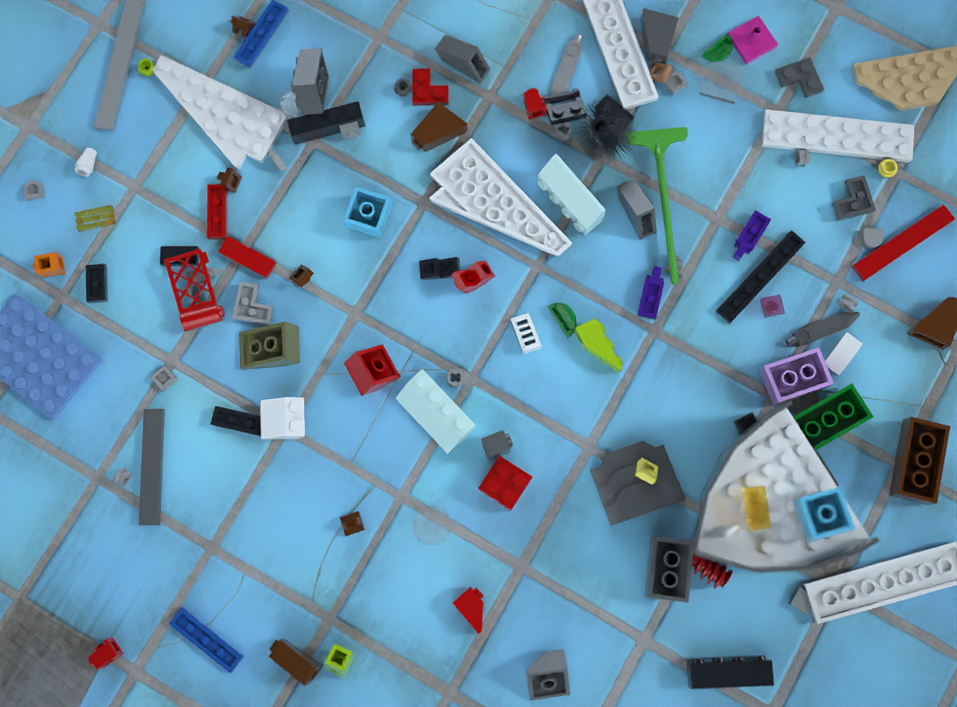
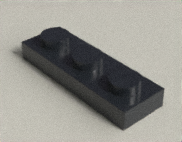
[210,406,261,437]

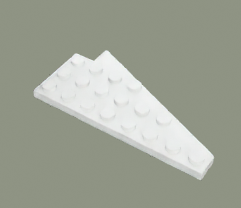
[153,55,289,170]
[429,138,572,257]

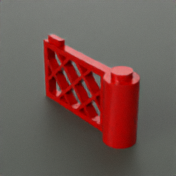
[164,249,225,332]

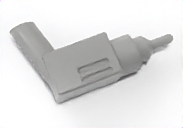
[186,267,226,298]

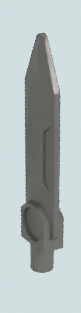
[786,312,860,347]

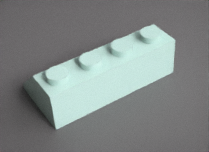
[537,154,605,235]
[396,369,476,454]

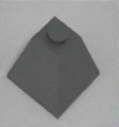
[526,649,570,701]

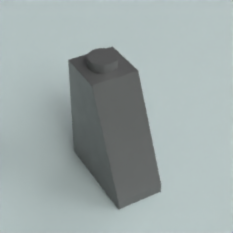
[640,8,679,64]
[435,35,491,83]
[617,179,657,240]

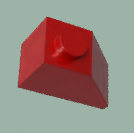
[453,587,484,634]

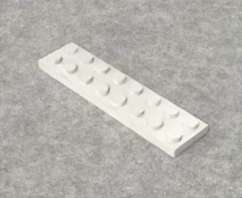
[582,0,658,110]
[761,110,914,163]
[803,541,957,624]

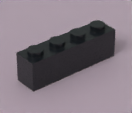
[287,101,366,145]
[687,655,774,689]

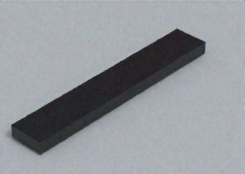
[716,230,806,324]

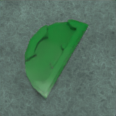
[702,34,733,62]
[547,302,577,338]

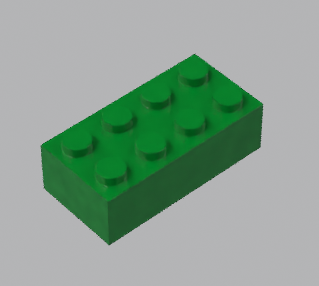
[793,383,874,451]

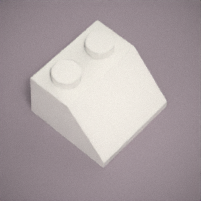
[260,397,305,439]

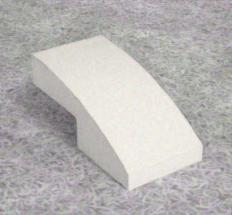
[825,332,863,375]

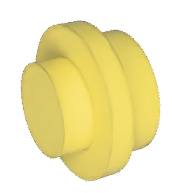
[878,159,898,178]

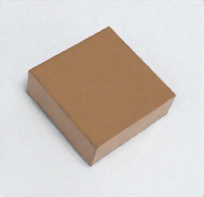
[650,63,673,84]

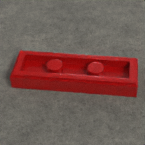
[207,184,227,239]
[218,236,276,279]

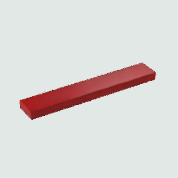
[852,204,955,281]

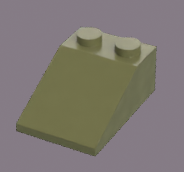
[239,321,300,370]

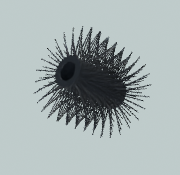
[573,99,636,164]

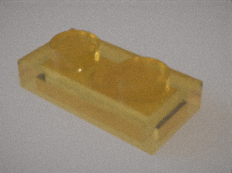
[742,486,771,531]

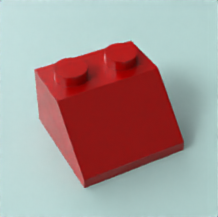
[344,344,401,396]

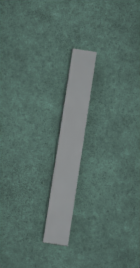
[94,0,146,131]

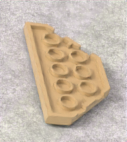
[852,46,957,111]

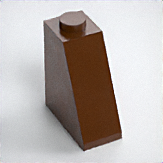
[410,102,468,152]
[907,297,957,350]
[269,638,323,686]

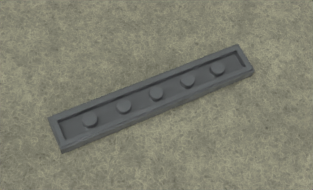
[139,409,165,526]

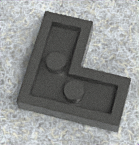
[775,57,824,98]
[832,175,876,221]

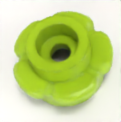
[138,59,155,76]

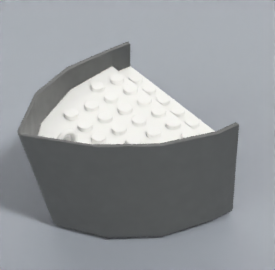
[694,401,880,573]

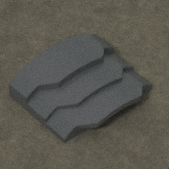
[590,441,686,526]

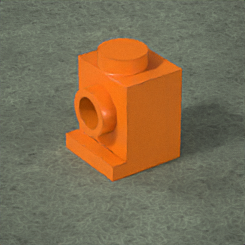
[33,252,66,278]

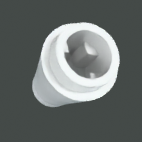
[75,148,97,177]

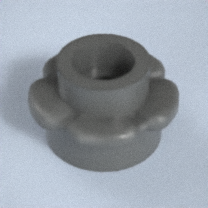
[394,79,412,97]

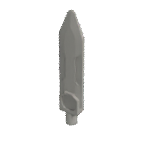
[551,34,582,104]

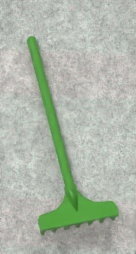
[626,127,688,285]

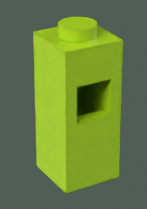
[325,643,354,679]

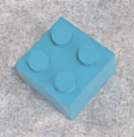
[343,186,393,239]
[793,487,855,543]

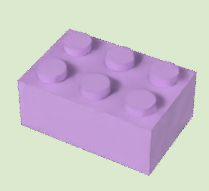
[759,347,834,406]

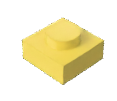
[635,458,658,485]

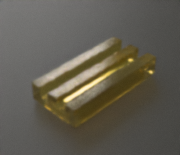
[75,205,116,232]

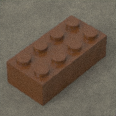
[889,417,951,505]

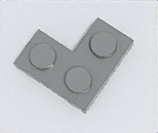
[232,282,274,325]

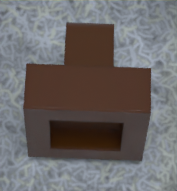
[230,16,256,37]
[216,167,242,193]
[340,511,365,537]

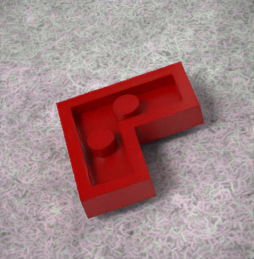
[412,68,449,106]

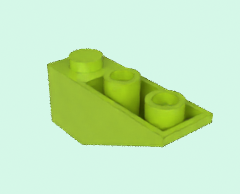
[575,318,623,373]

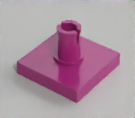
[728,16,778,65]

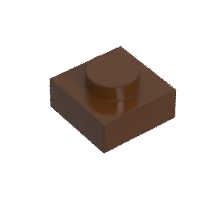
[289,264,314,288]

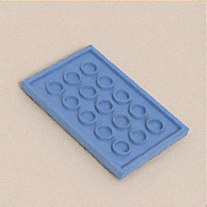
[0,293,103,420]

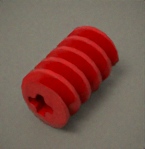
[692,553,733,589]

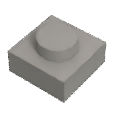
[339,121,361,139]

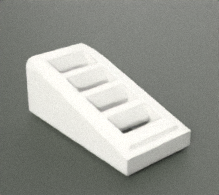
[511,313,541,355]

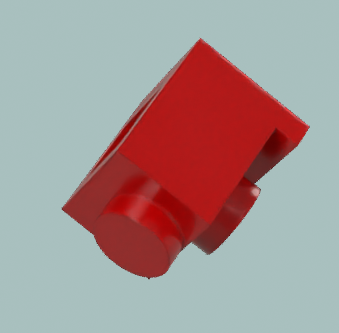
[523,88,547,120]
[88,638,124,670]

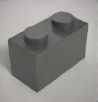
[481,430,513,461]

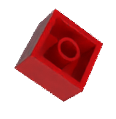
[478,455,533,511]

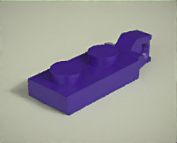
[732,210,772,261]
[637,266,664,320]

